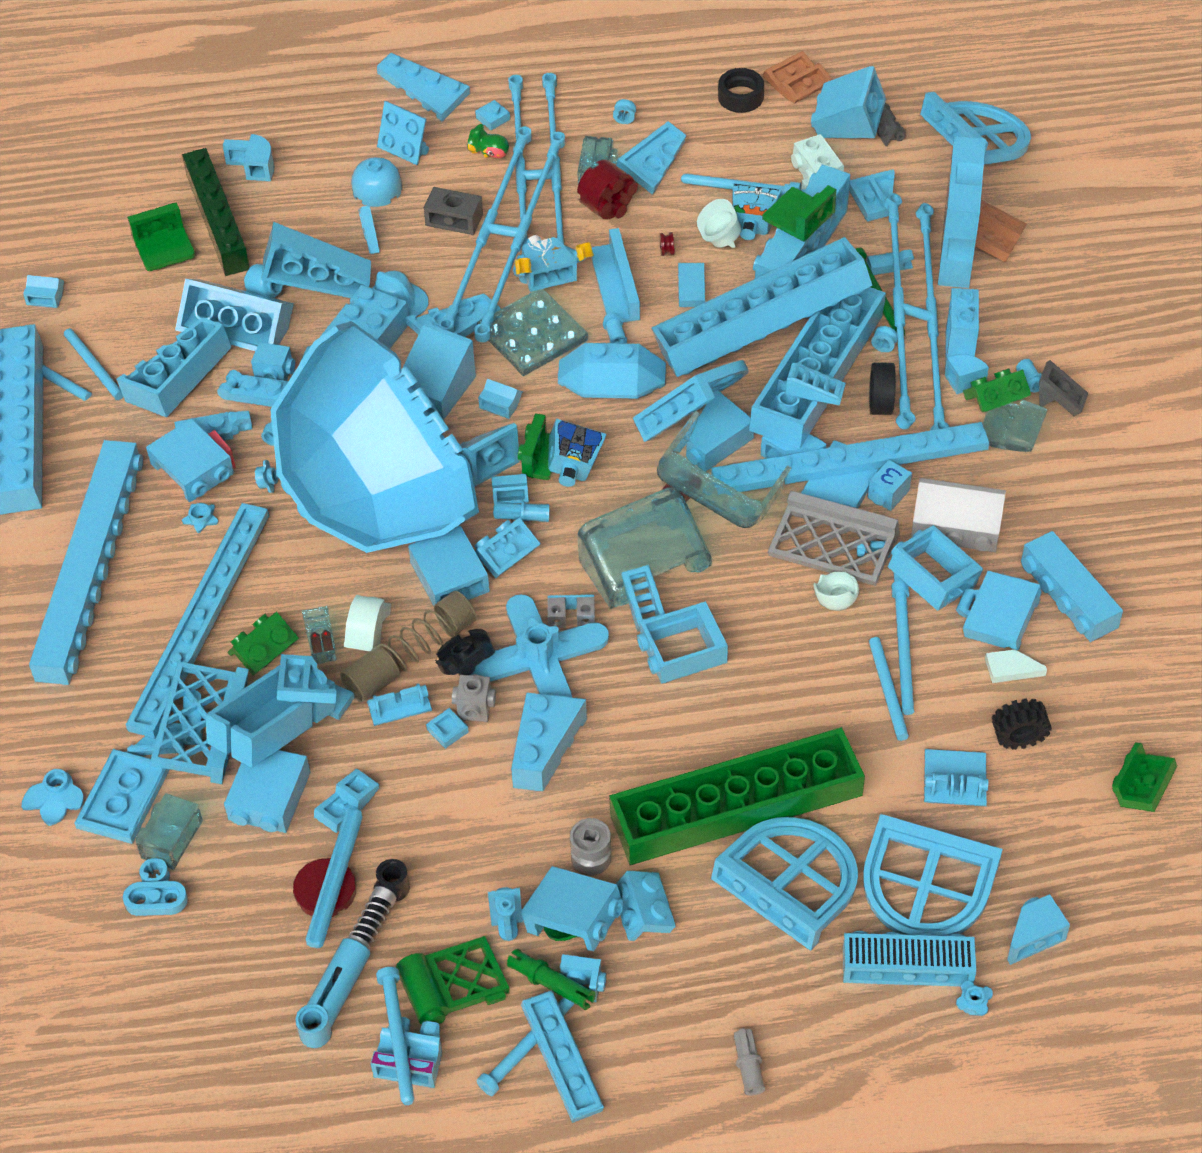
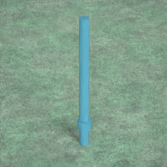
[891,572,914,715]

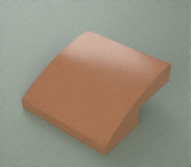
[763,51,833,103]
[975,200,1027,262]

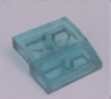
[982,399,1048,452]

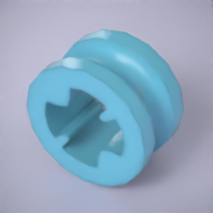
[613,99,636,124]
[871,326,898,352]
[139,858,170,882]

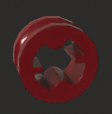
[659,232,675,256]

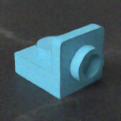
[560,954,606,1002]

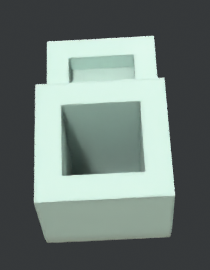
[344,595,391,651]

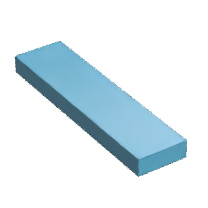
[521,990,604,1123]

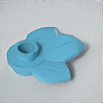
[21,769,84,826]

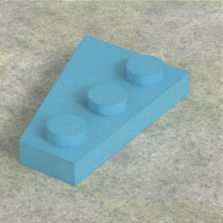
[406,293,501,337]

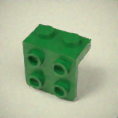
[127,202,195,271]

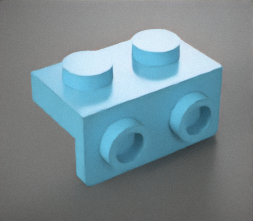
[616,871,676,941]

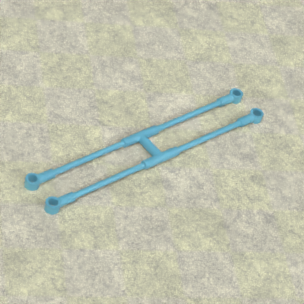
[508,73,564,284]
[438,126,565,342]
[884,193,949,431]

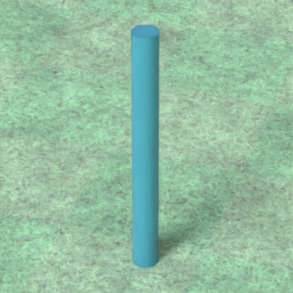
[64,328,123,400]
[42,365,92,401]
[869,637,909,741]

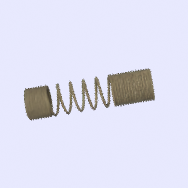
[340,591,476,702]

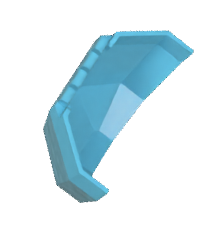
[270,321,479,553]

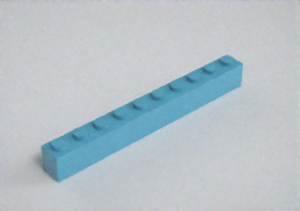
[29,440,143,685]

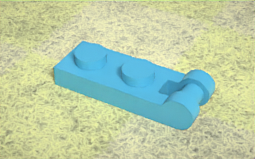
[217,370,288,407]

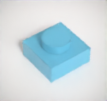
[475,100,510,130]

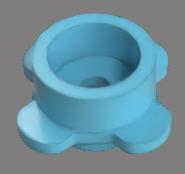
[255,460,278,493]
[956,981,993,1016]

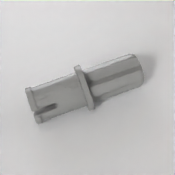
[734,1028,765,1096]

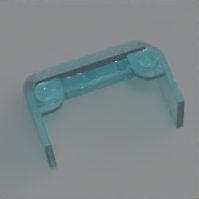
[657,411,792,528]

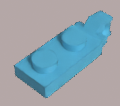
[174,411,252,441]

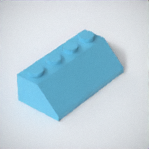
[175,279,294,351]

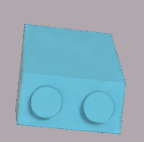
[811,66,886,138]
[403,322,476,420]

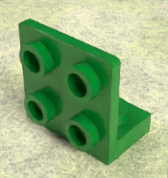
[762,185,837,242]

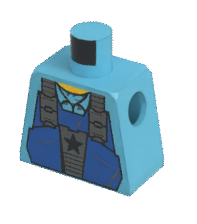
[548,419,606,487]

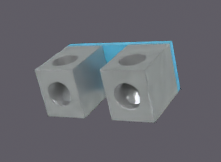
[548,595,595,628]

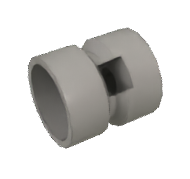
[570,818,611,876]

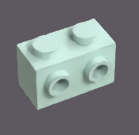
[791,134,844,179]

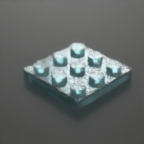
[477,289,588,376]

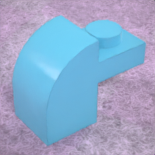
[223,134,274,181]

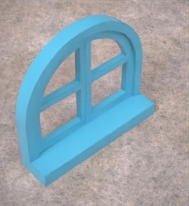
[920,92,1031,165]
[633,360,749,442]
[863,814,1003,936]
[711,817,858,951]

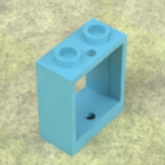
[945,288,979,370]
[888,525,983,611]
[637,601,728,684]

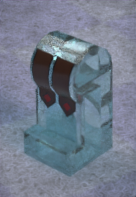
[302,606,337,664]

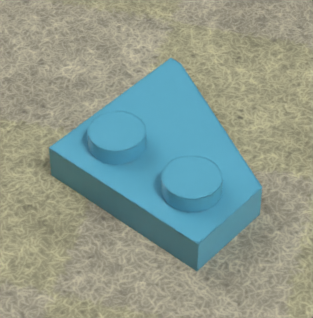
[277,654,337,704]

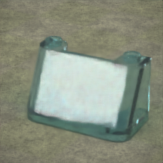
[578,487,712,609]

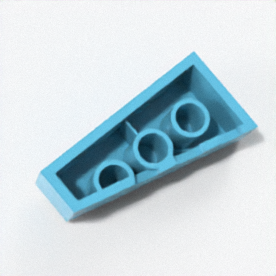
[261,222,371,298]
[116,317,231,418]

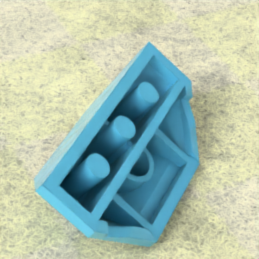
[558,343,666,399]

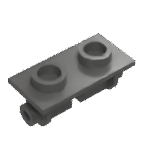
[877,103,906,147]

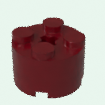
[577,159,638,219]

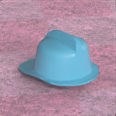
[372,270,428,316]

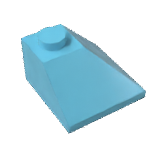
[459,423,520,487]

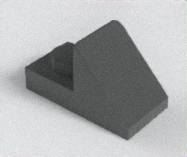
[1039,360,1088,416]

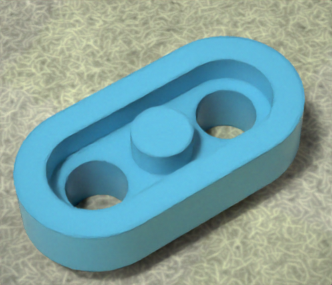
[123,881,188,916]

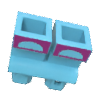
[371,1017,442,1088]

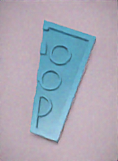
[377,53,470,122]

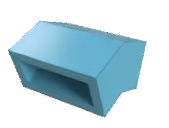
[23,275,64,308]
[478,379,523,419]
[492,474,529,504]

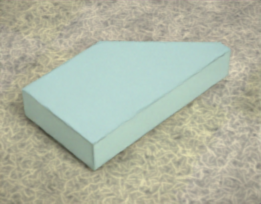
[985,649,1047,683]

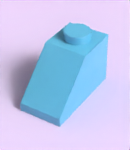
[1007,894,1070,965]

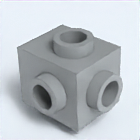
[452,674,496,722]

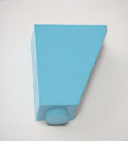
[686,390,754,472]

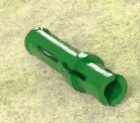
[507,949,596,1010]

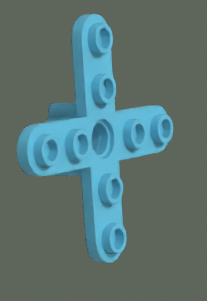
[469,594,609,698]

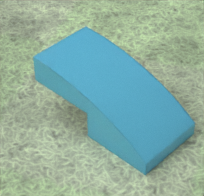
[314,769,379,833]

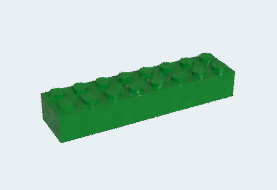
[609,727,865,865]

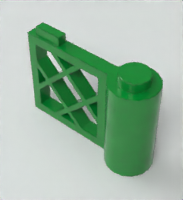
[396,936,510,1025]

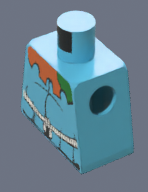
[732,183,781,240]

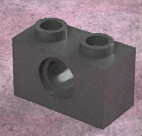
[423,187,483,235]

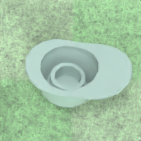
[697,199,741,248]

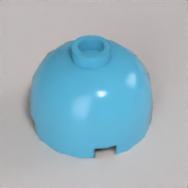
[351,157,402,207]

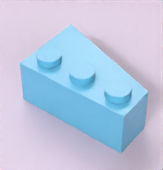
[511,693,587,791]

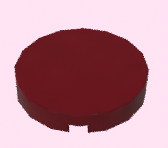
[293,858,356,917]

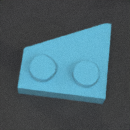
[849,169,895,222]

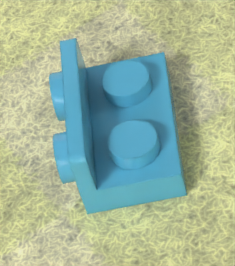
[474,517,541,579]

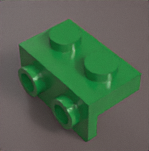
[963,368,1031,412]
[518,413,552,480]
[227,611,299,676]
[1112,742,1177,812]

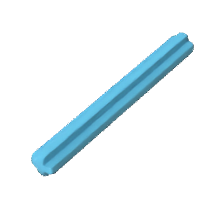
[305,808,363,949]

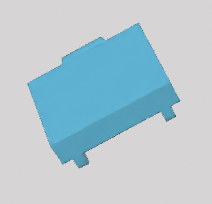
[956,571,1042,650]

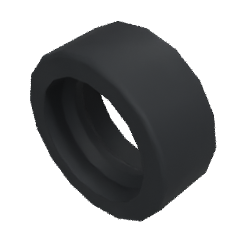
[718,68,764,113]
[869,362,896,415]

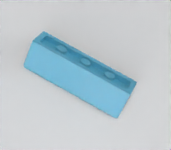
[591,228,640,322]

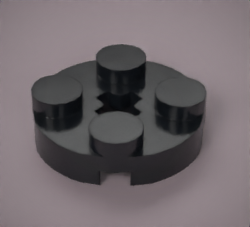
[435,629,495,676]

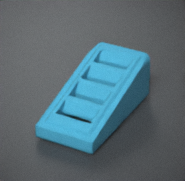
[785,362,846,406]
[621,565,665,632]

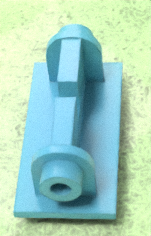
[367,684,432,726]
[488,887,523,941]

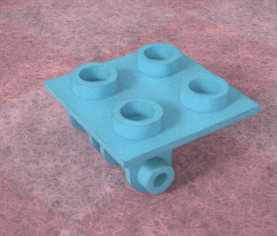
[377,101,429,165]
[924,749,988,806]

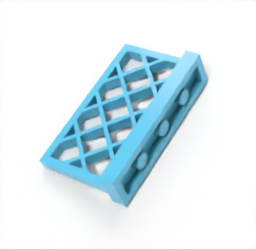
[150,661,249,784]

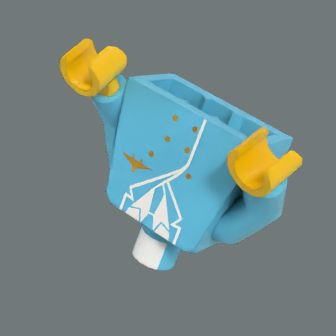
[513,235,594,292]

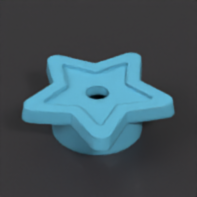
[182,503,218,533]

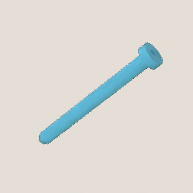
[376,967,414,1105]
[476,997,574,1096]

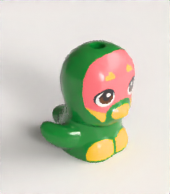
[467,124,509,158]

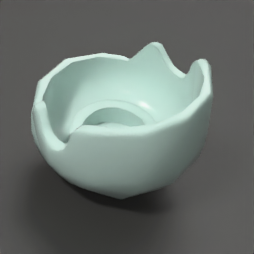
[813,571,860,611]

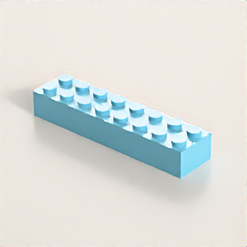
[652,237,873,377]
[749,287,886,449]
[0,324,43,515]

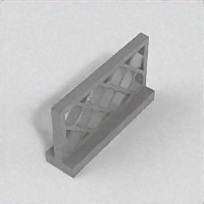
[768,491,900,586]

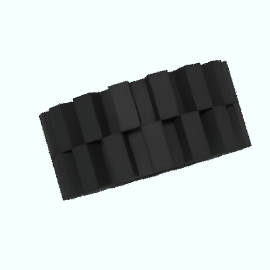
[992,698,1052,750]

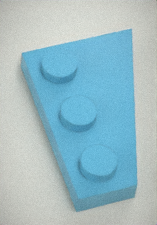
[616,121,686,195]

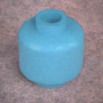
[244,264,284,298]

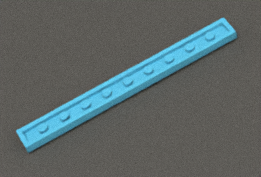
[711,422,989,496]
[126,503,269,738]

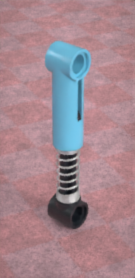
[295,859,410,1048]

